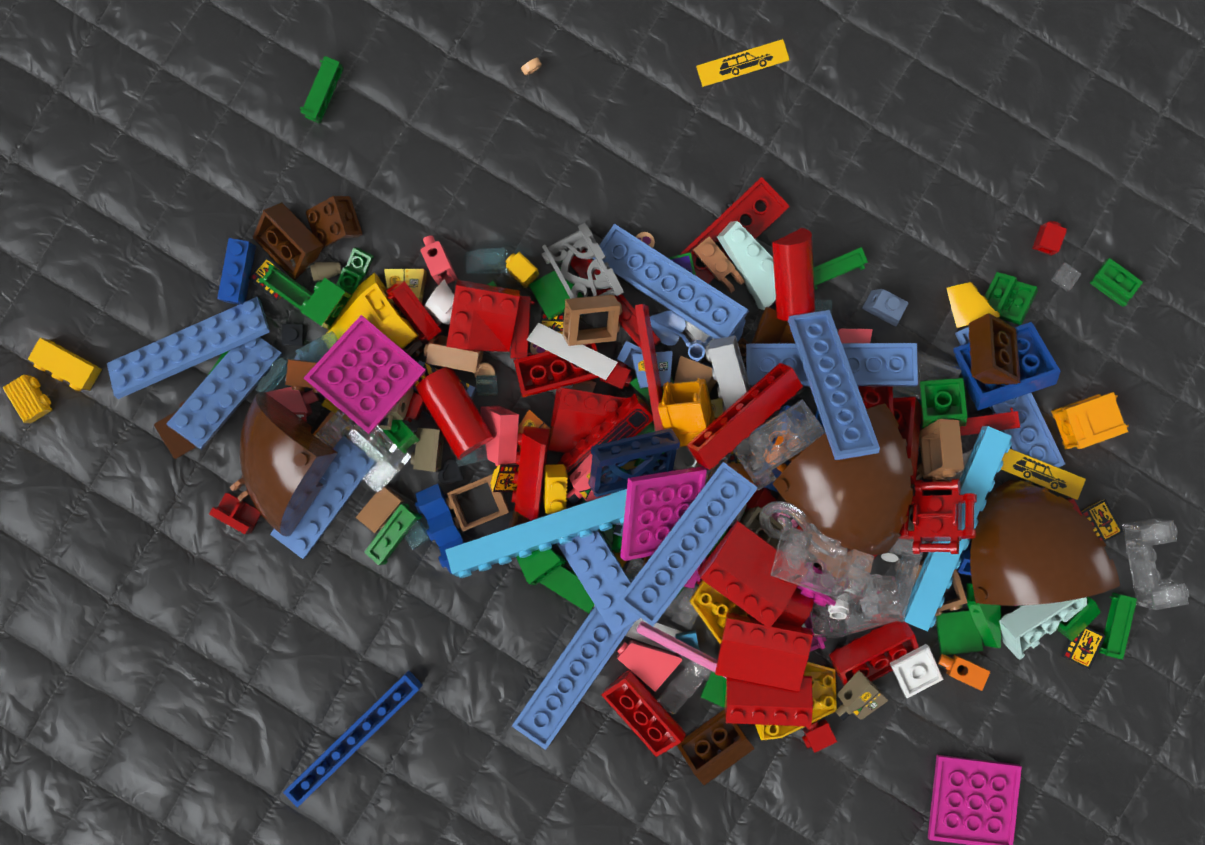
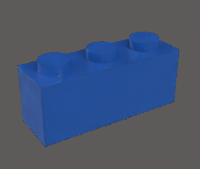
[217,238,256,305]

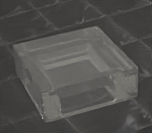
[1051,262,1081,292]

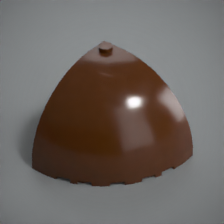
[240,391,338,537]
[773,404,913,555]
[970,480,1120,606]

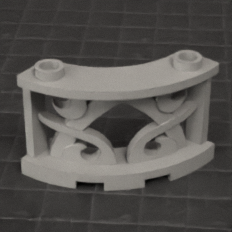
[541,223,624,316]

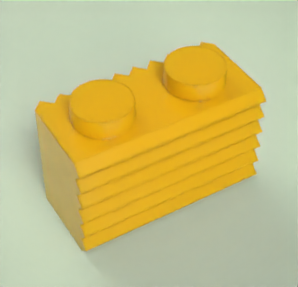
[505,252,539,288]
[3,375,52,423]
[543,464,568,514]

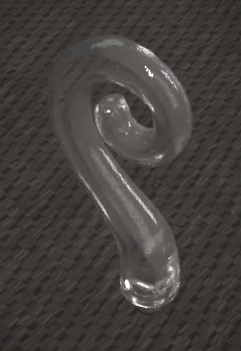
[759,501,848,558]

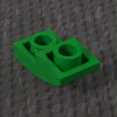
[336,247,374,294]

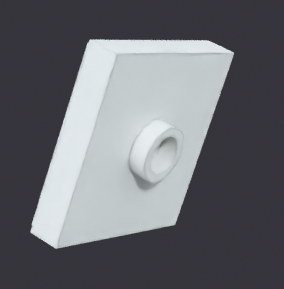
[890,644,943,698]

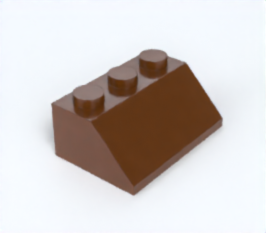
[253,203,323,280]
[969,313,1021,384]
[677,709,755,785]

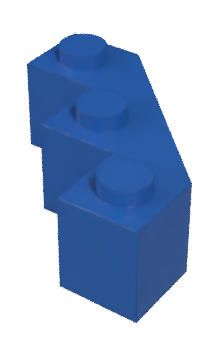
[415,484,466,574]

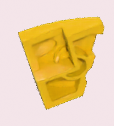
[947,282,1000,328]

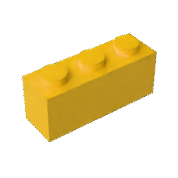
[28,338,102,392]

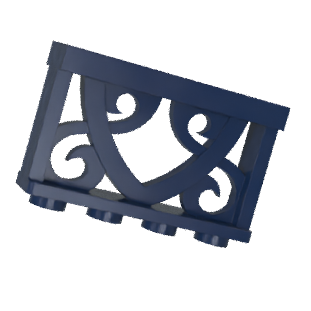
[588,428,680,497]

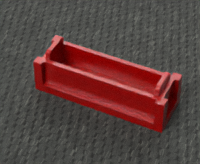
[385,281,442,341]
[511,296,535,360]
[960,407,1020,436]

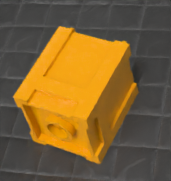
[658,378,716,447]
[1051,392,1129,449]

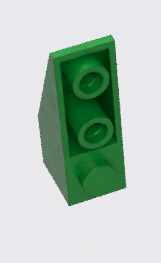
[967,583,1002,648]

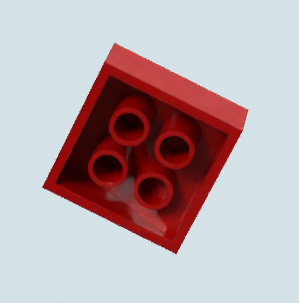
[446,280,520,352]

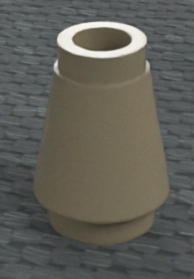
[310,262,341,281]

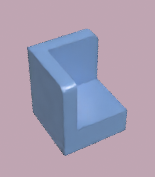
[617,341,642,370]

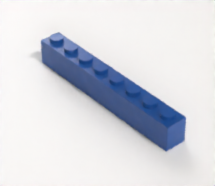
[283,670,423,808]

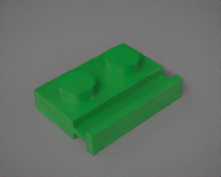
[1089,258,1143,307]

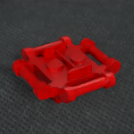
[899,479,977,554]

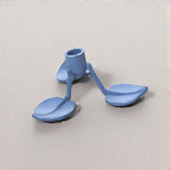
[650,310,746,368]

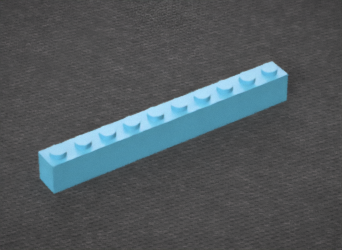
[900,426,1012,632]
[445,489,627,578]

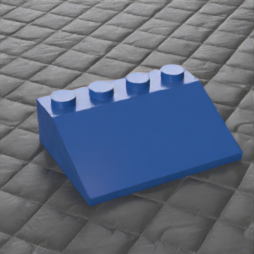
[953,322,1061,410]

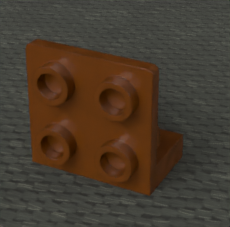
[306,196,363,249]
[751,307,795,344]
[154,401,196,459]

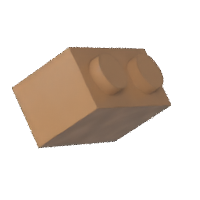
[355,485,405,533]

